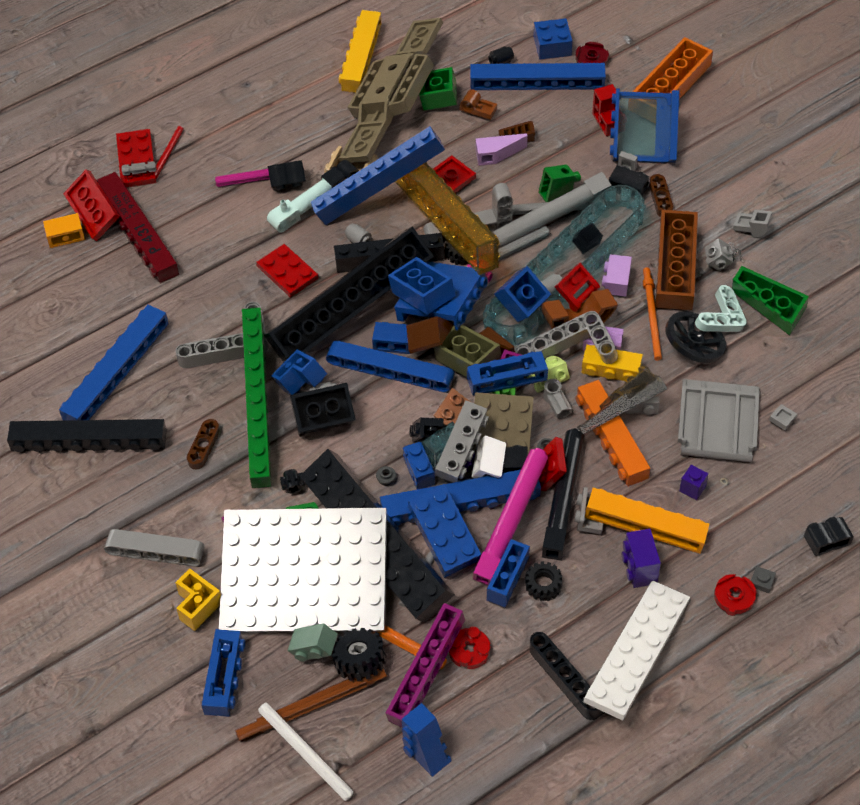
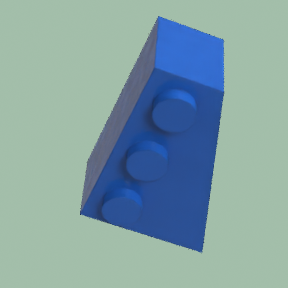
[401,703,452,777]

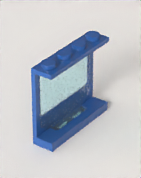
[610,88,679,163]

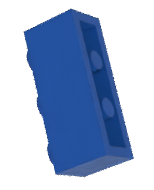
[487,539,530,608]

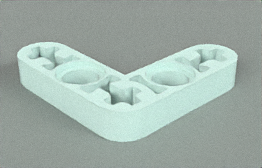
[695,285,746,332]

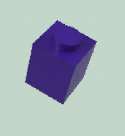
[679,465,709,500]

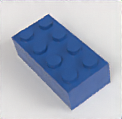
[408,484,482,578]

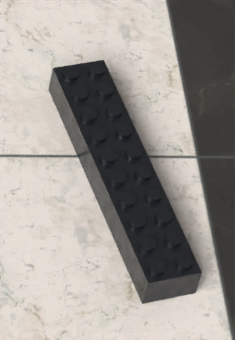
[264,226,434,363]
[300,449,455,623]

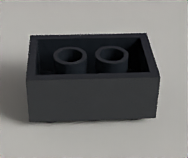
[290,383,356,435]

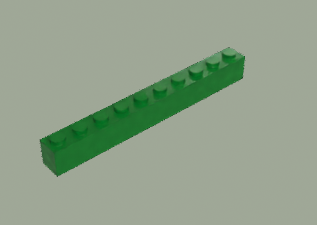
[242,308,272,488]

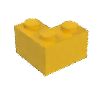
[175,568,221,631]

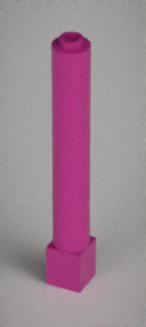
[473,448,548,585]

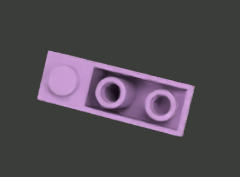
[476,134,527,166]

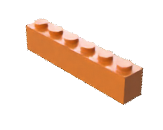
[575,380,650,486]

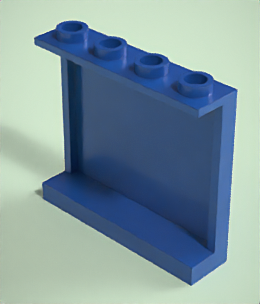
[394,261,488,330]

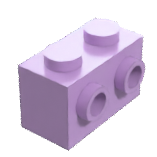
[602,254,632,297]

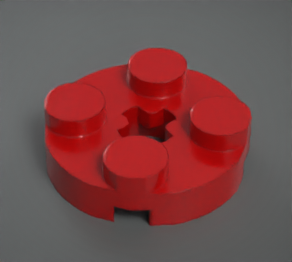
[714,574,756,616]
[449,626,490,669]

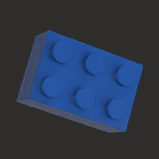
[388,257,456,315]

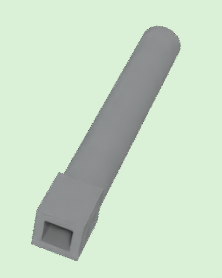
[490,172,612,248]

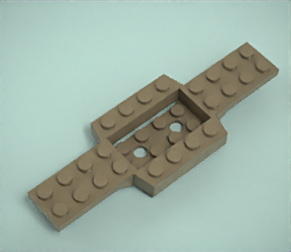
[338,18,443,163]

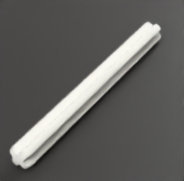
[258,703,353,801]

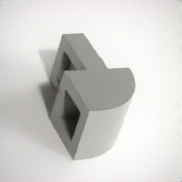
[733,210,773,238]

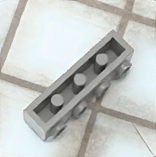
[435,400,489,483]

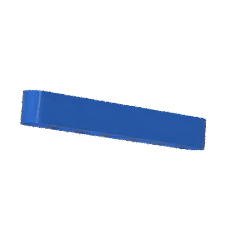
[326,341,455,392]

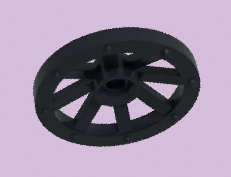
[665,311,726,363]

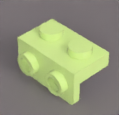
[525,356,570,392]

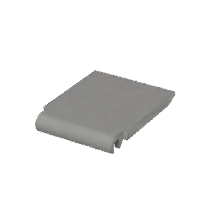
[678,379,759,462]

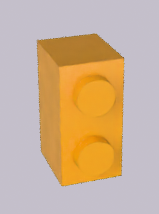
[43,213,85,248]

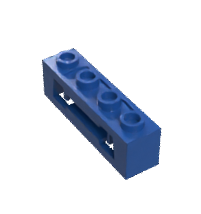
[467,351,548,396]
[202,629,245,717]

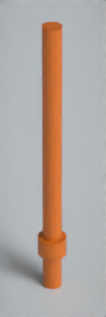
[643,267,662,361]

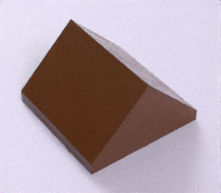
[406,316,454,354]

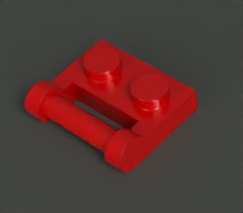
[554,263,600,312]

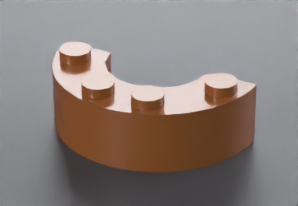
[542,289,618,333]

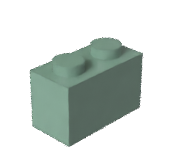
[288,623,338,662]

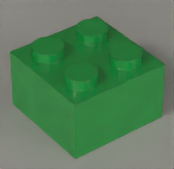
[419,67,457,110]

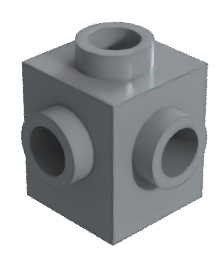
[704,238,733,271]

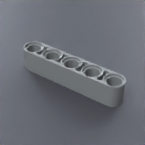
[104,529,205,567]

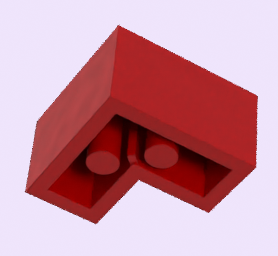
[592,84,627,137]

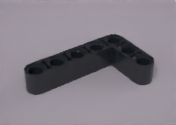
[529,632,605,720]

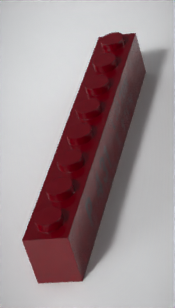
[97,172,179,283]

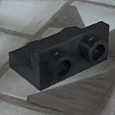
[409,417,444,442]

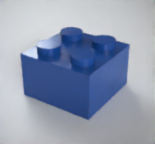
[533,18,573,60]
[494,266,551,322]

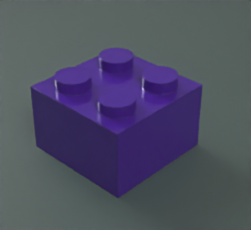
[621,529,661,588]

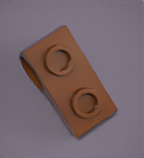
[460,90,497,120]

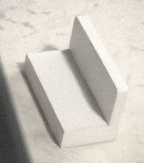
[472,435,506,478]

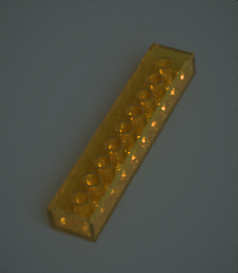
[395,162,500,275]

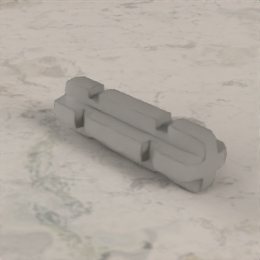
[122,161,156,175]

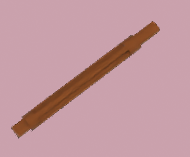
[235,668,387,741]

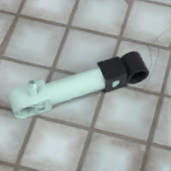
[267,159,359,233]

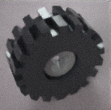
[332,628,387,681]

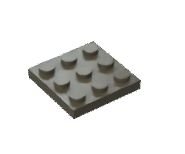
[472,392,534,453]

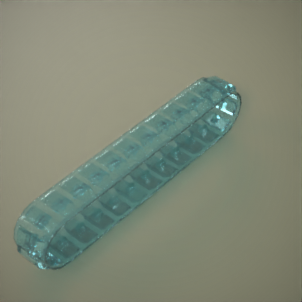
[483,185,646,346]

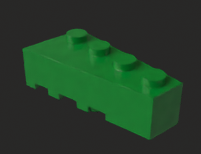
[732,266,809,335]

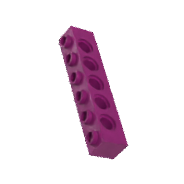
[386,603,465,727]

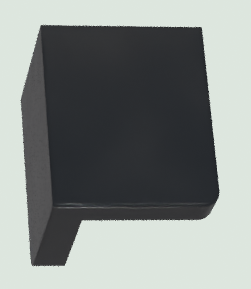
[572,223,603,254]

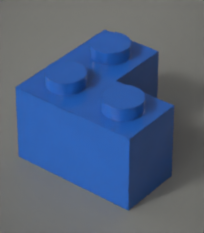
[271,349,327,395]

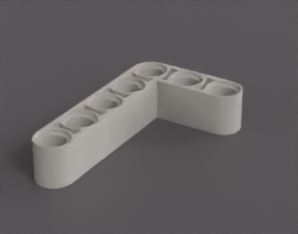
[423,183,513,244]
[176,302,268,368]
[515,311,618,364]

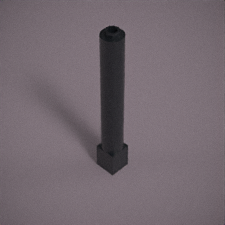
[542,428,585,561]

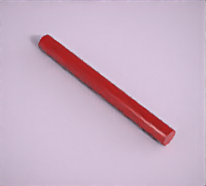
[155,126,184,179]

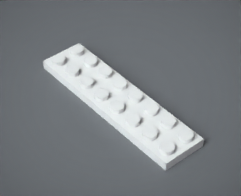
[584,581,690,720]

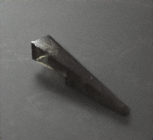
[577,366,668,434]

